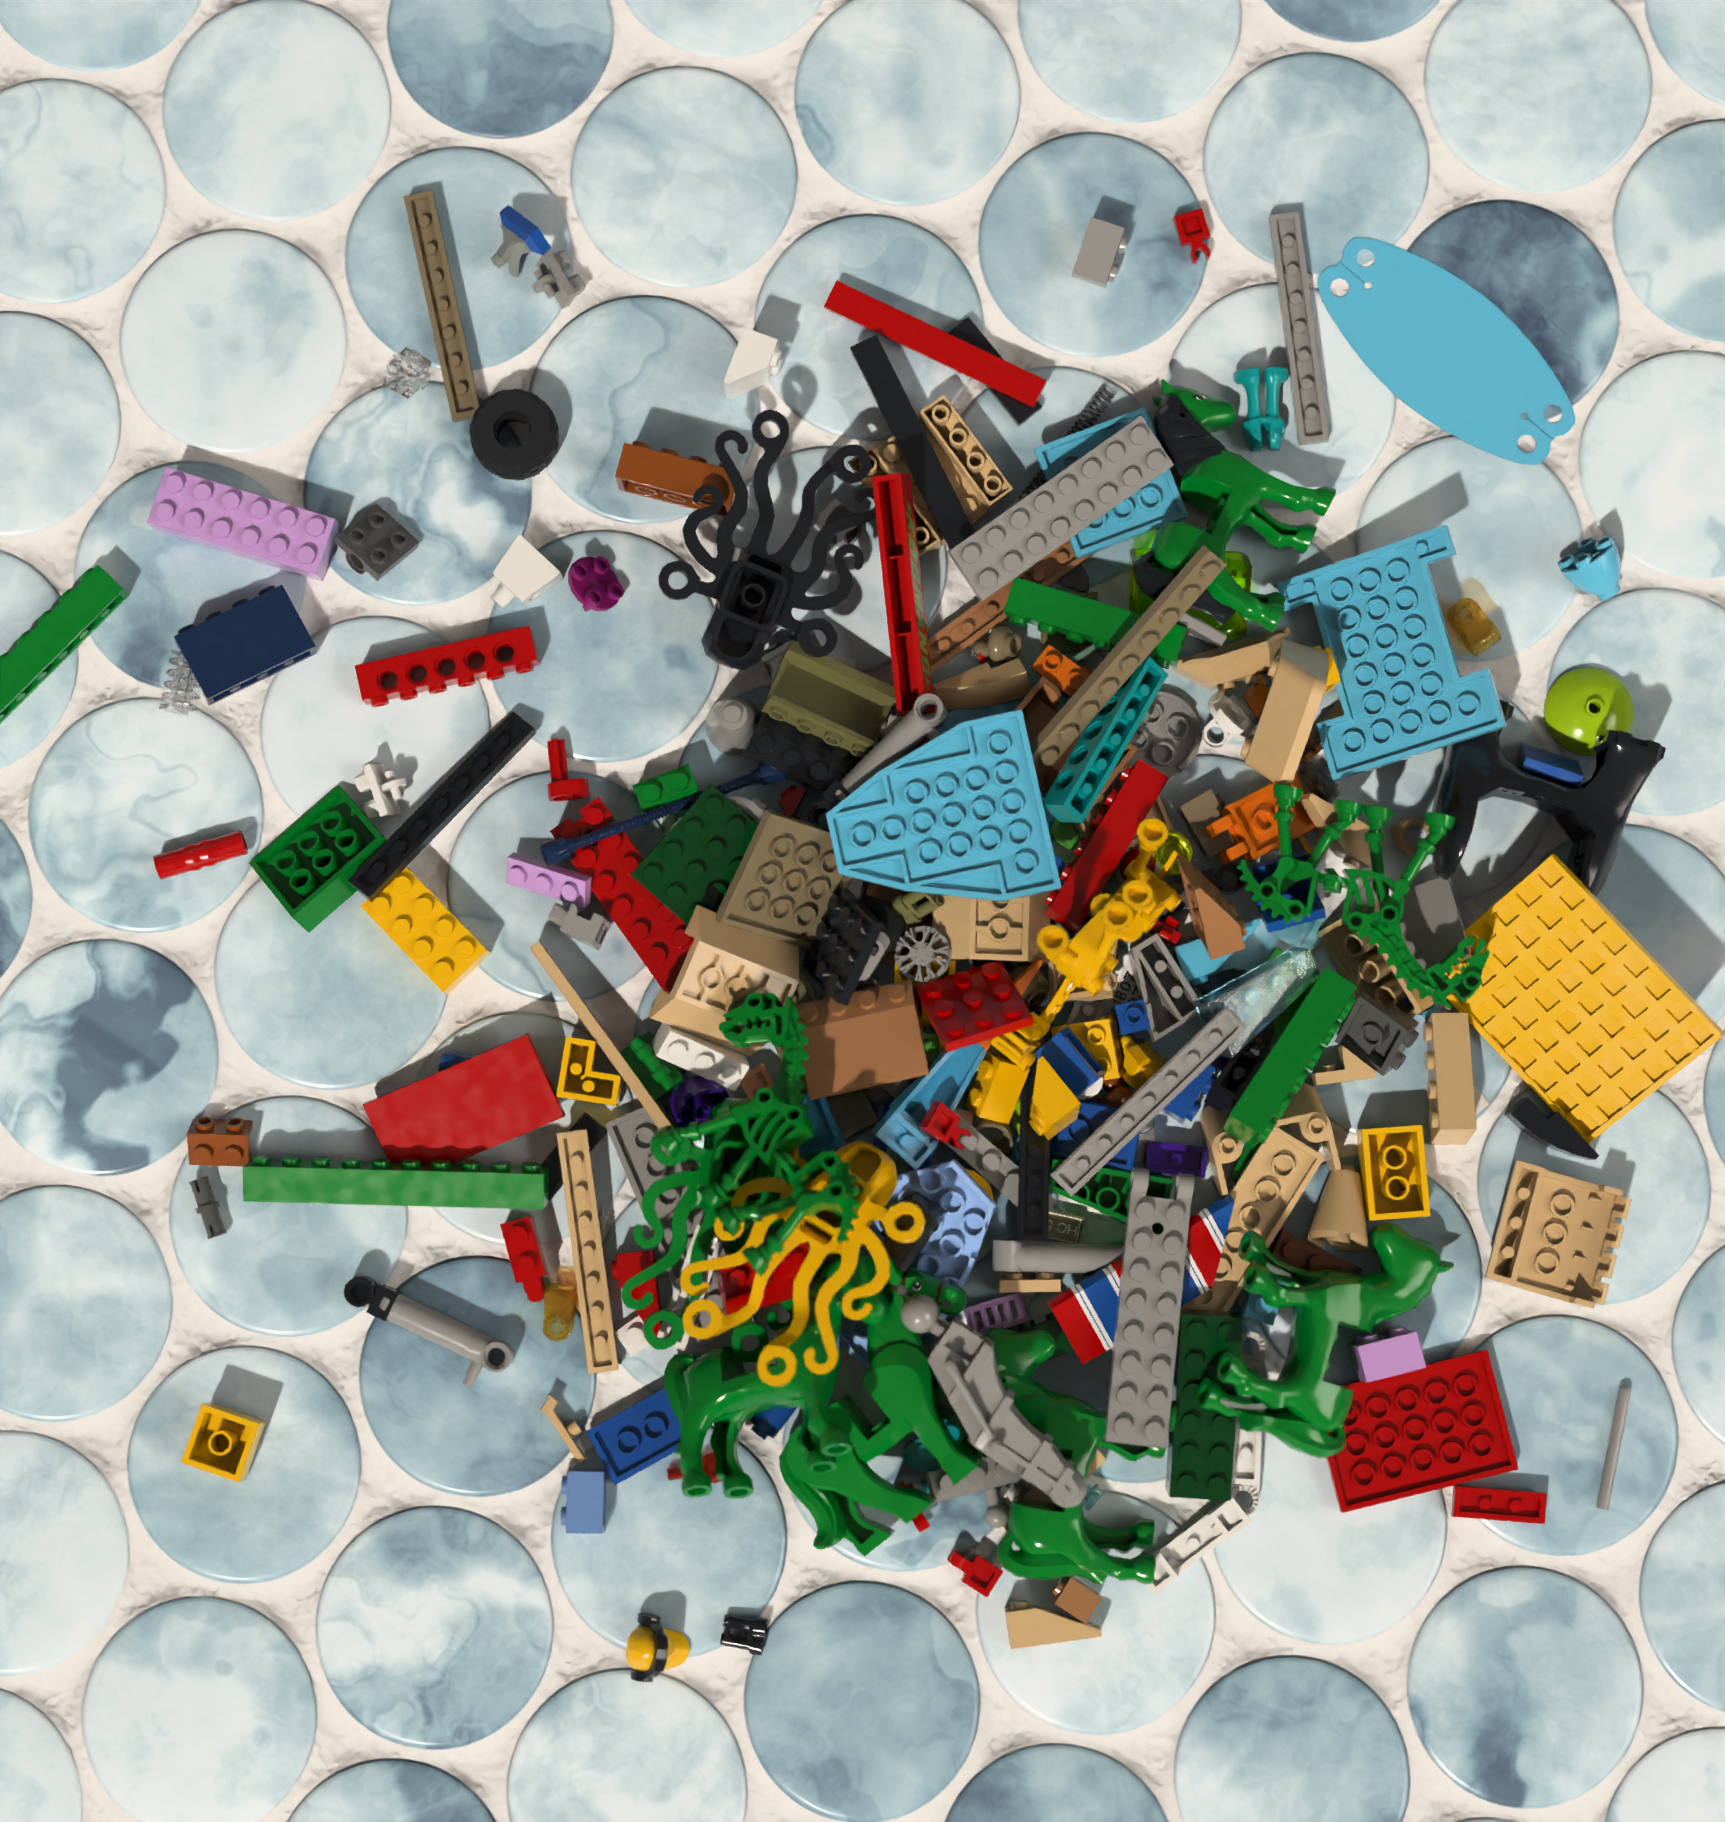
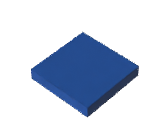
[1518,743,1584,786]

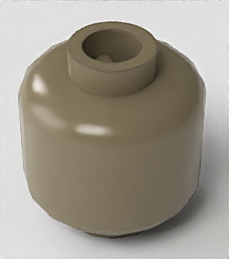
[1009,963,1050,1008]

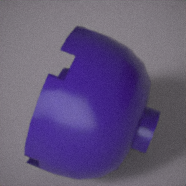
[670,1075,730,1128]

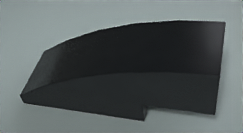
[1504,1097,1599,1160]

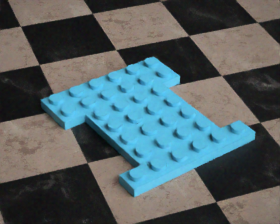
[1276,525,1507,781]

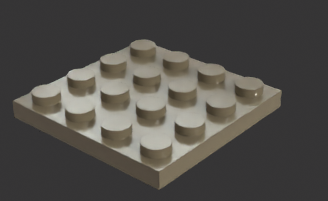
[717,809,851,949]

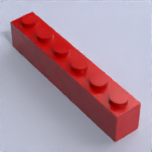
[1043,759,1169,932]

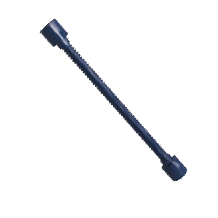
[540,764,787,867]

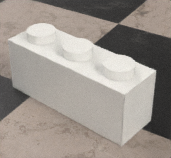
[651,1023,750,1091]

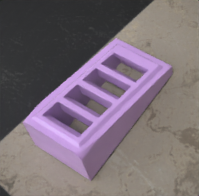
[963,1292,1029,1335]

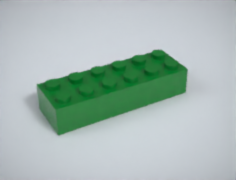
[1222,967,1357,1149]

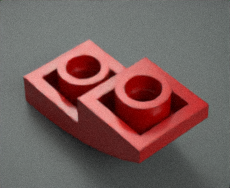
[777,785,806,818]

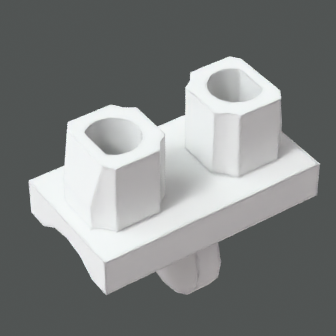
[354,763,407,818]

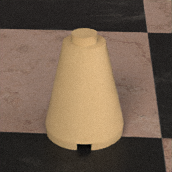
[1307,1165,1369,1252]

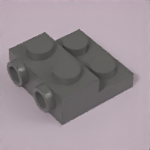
[1335,992,1419,1076]

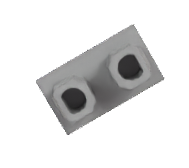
[532,249,585,309]

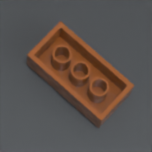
[615,441,740,517]

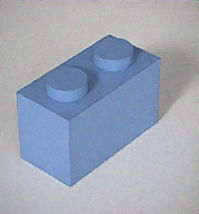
[561,1469,607,1534]

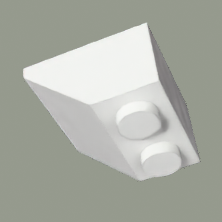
[723,327,783,399]

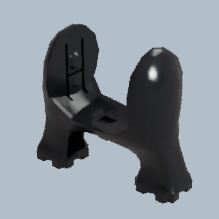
[1432,699,1666,897]

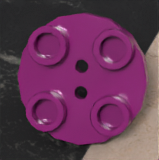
[568,556,624,612]

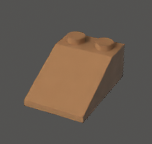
[1176,855,1247,960]

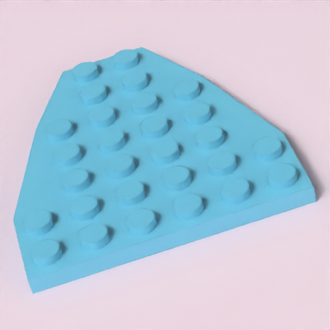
[826,709,1061,902]

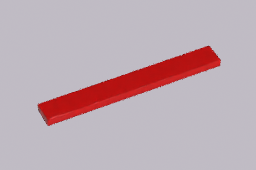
[824,280,1047,409]

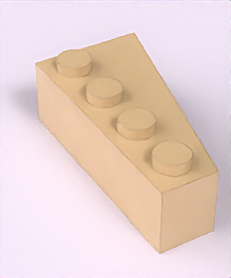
[1423,1013,1477,1145]

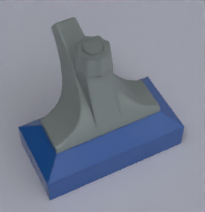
[491,205,551,277]

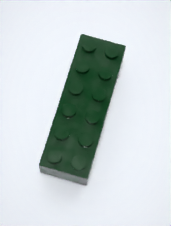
[1165,1309,1243,1501]

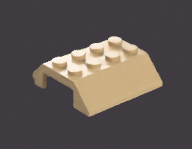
[1485,1160,1632,1309]

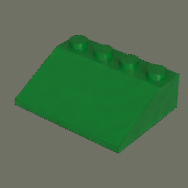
[249,785,387,933]

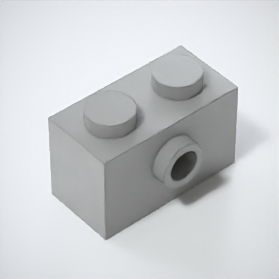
[1072,217,1128,288]

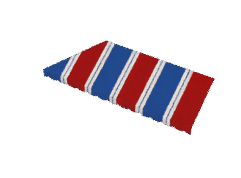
[1047,1194,1235,1365]

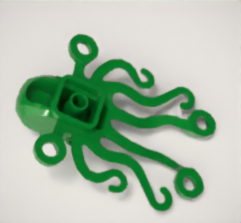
[621,1097,822,1363]

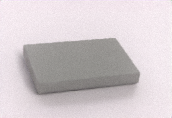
[1400,877,1472,969]

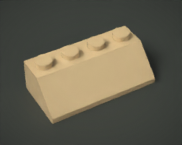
[1317,897,1434,1017]

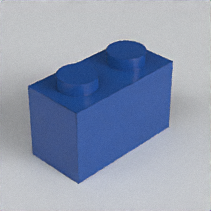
[1034,1026,1106,1098]

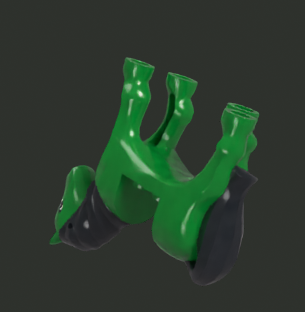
[1133,379,1336,632]

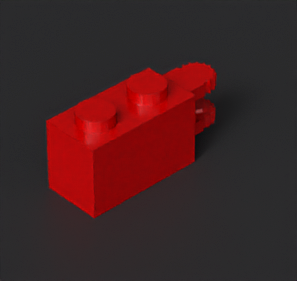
[500,1216,549,1303]

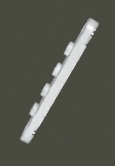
[1231,1331,1266,1515]

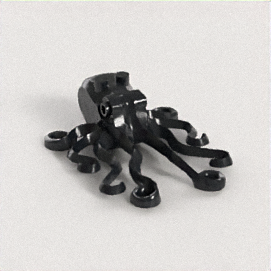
[658,410,876,670]

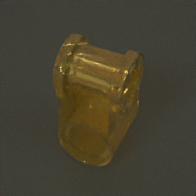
[1447,598,1502,657]
[543,1282,578,1341]

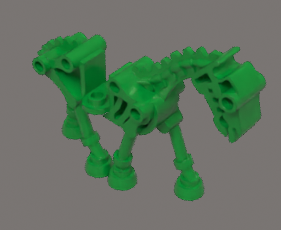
[1237,784,1490,1010]
[655,992,860,1276]

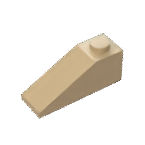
[1299,793,1386,869]
[1004,1600,1102,1649]

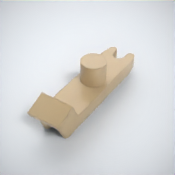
[540,1394,587,1464]

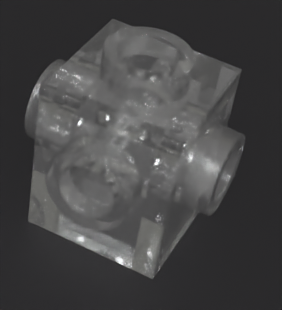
[383,347,432,399]

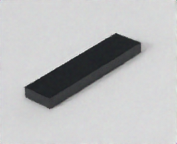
[948,317,1042,427]

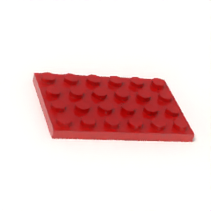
[1326,1349,1518,1513]

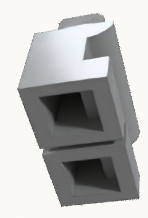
[548,902,611,950]

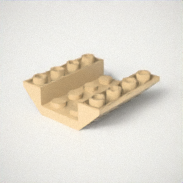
[848,395,1013,557]
[931,891,1050,964]
[648,905,799,1056]

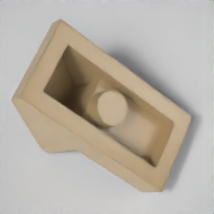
[1311,1045,1377,1086]

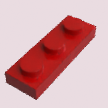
[1451,1485,1547,1524]

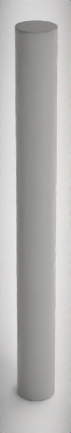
[1596,1387,1631,1510]

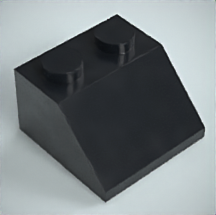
[880,1190,948,1272]

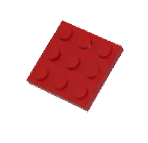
[915,961,1033,1052]

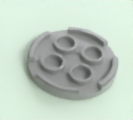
[1126,690,1201,777]

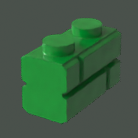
[632,764,699,813]

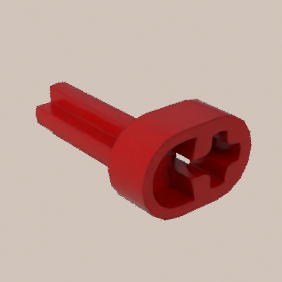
[547,739,590,802]

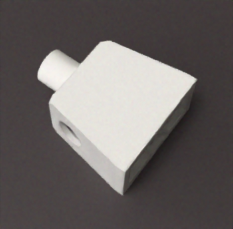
[490,534,563,609]

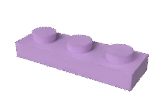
[506,852,592,908]

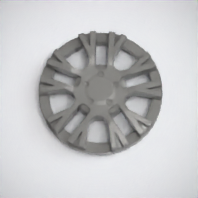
[895,926,951,983]

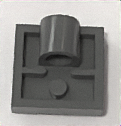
[334,503,419,581]

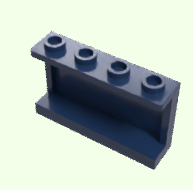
[174,585,316,706]

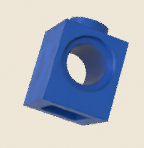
[1111,999,1150,1036]

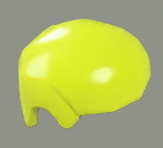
[1153,830,1193,876]

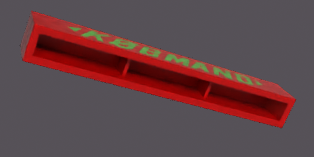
[872,473,935,717]

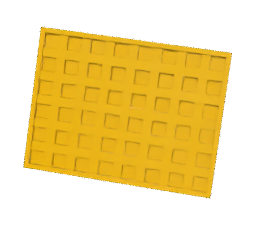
[1445,853,1724,1144]

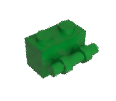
[620,1031,686,1101]

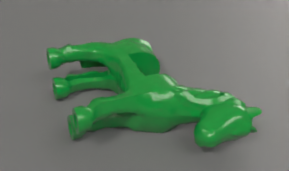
[1196,1222,1454,1458]
[664,1249,890,1499]
[983,1328,1177,1585]

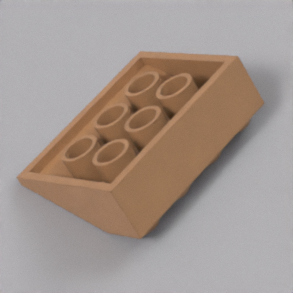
[796,979,930,1100]

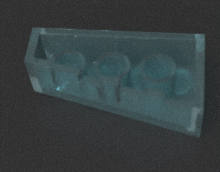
[1194,947,1321,1058]

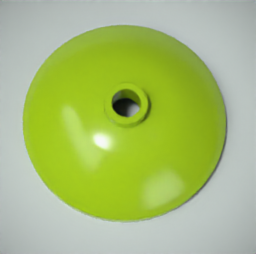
[1543,667,1634,756]

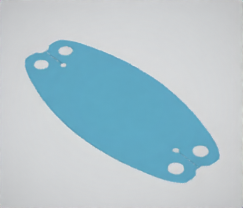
[1318,237,1575,465]

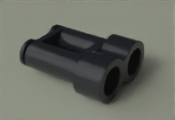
[720,1614,768,1656]

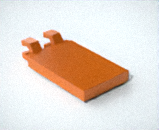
[1204,774,1316,865]

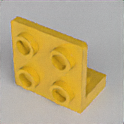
[1051,1013,1126,1080]

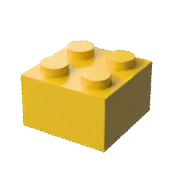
[181,1401,266,1483]

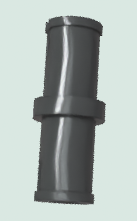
[189,1176,227,1239]

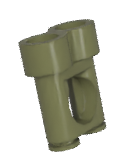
[891,892,944,926]

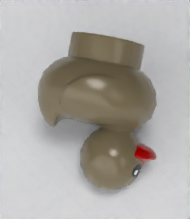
[972,625,1022,664]

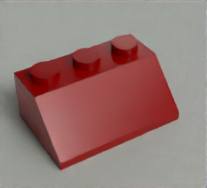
[714,1242,814,1315]

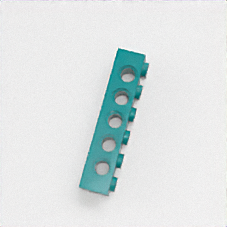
[1043,657,1168,823]

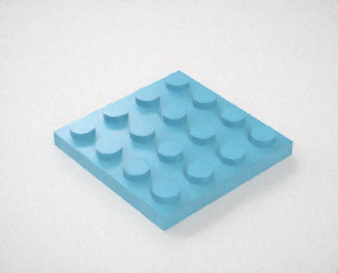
[1034,407,1188,560]

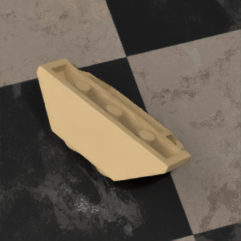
[1172,627,1290,691]

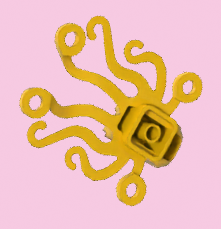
[680,1141,926,1387]

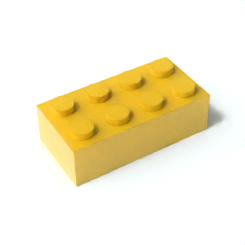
[360,867,491,994]

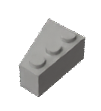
[1128,933,1206,1044]

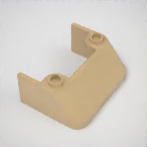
[1240,639,1329,786]
[1200,1084,1341,1195]

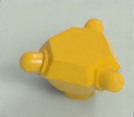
[1119,1035,1166,1090]

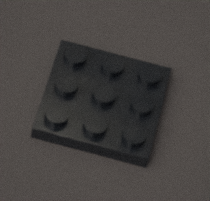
[802,886,884,1006]

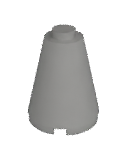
[706,696,761,755]

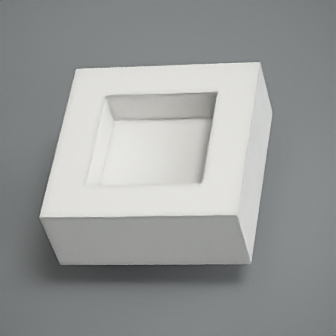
[614,1315,650,1357]

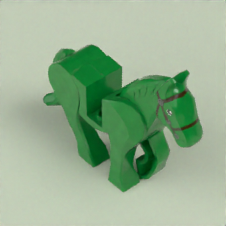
[779,1256,985,1557]

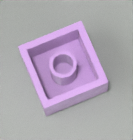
[1348,1325,1426,1383]

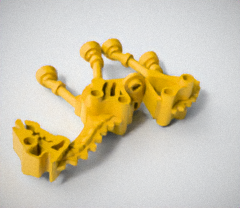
[991,818,1183,1072]

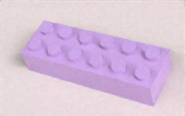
[147,467,341,582]

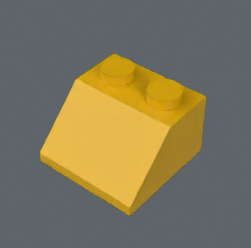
[1029,1056,1081,1140]

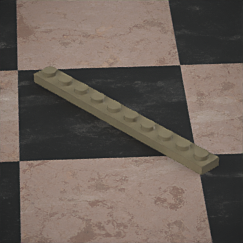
[1030,545,1226,782]

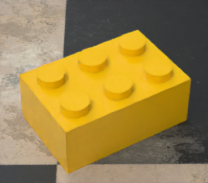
[1356,1125,1431,1221]

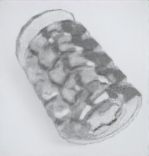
[159,651,201,716]

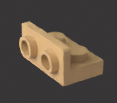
[998,1271,1061,1293]

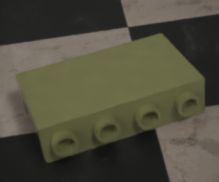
[761,640,896,758]

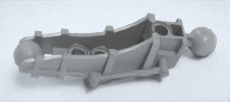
[900,1294,1087,1508]

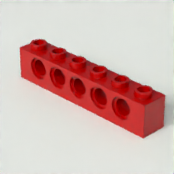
[355,625,540,707]

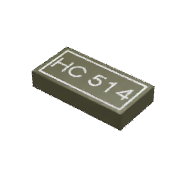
[1048,1210,1084,1243]

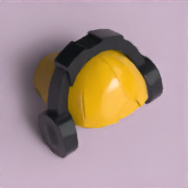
[625,1613,690,1682]

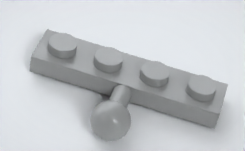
[925,1457,1025,1528]

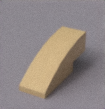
[933,658,1032,710]

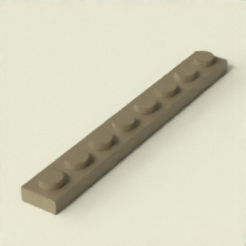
[404,190,480,423]

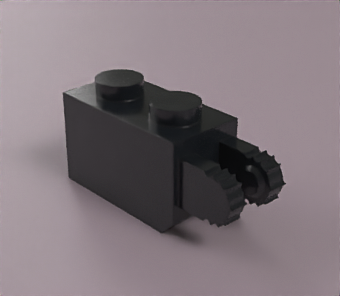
[1204,1035,1272,1117]

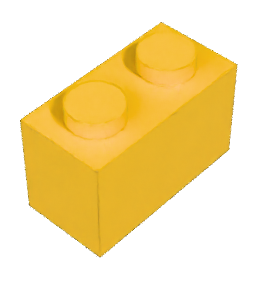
[965,1052,1030,1125]

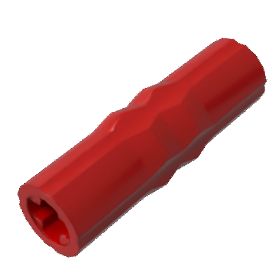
[153,830,248,880]

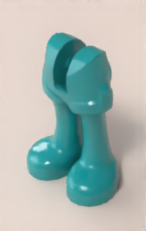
[1233,367,1289,452]

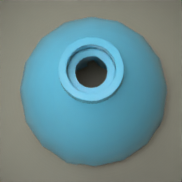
[1558,536,1621,601]

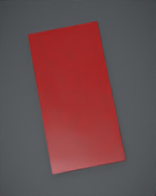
[363,1033,566,1164]

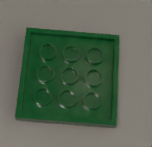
[630,784,758,925]

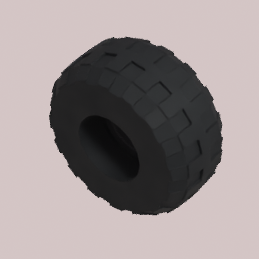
[469,389,559,481]

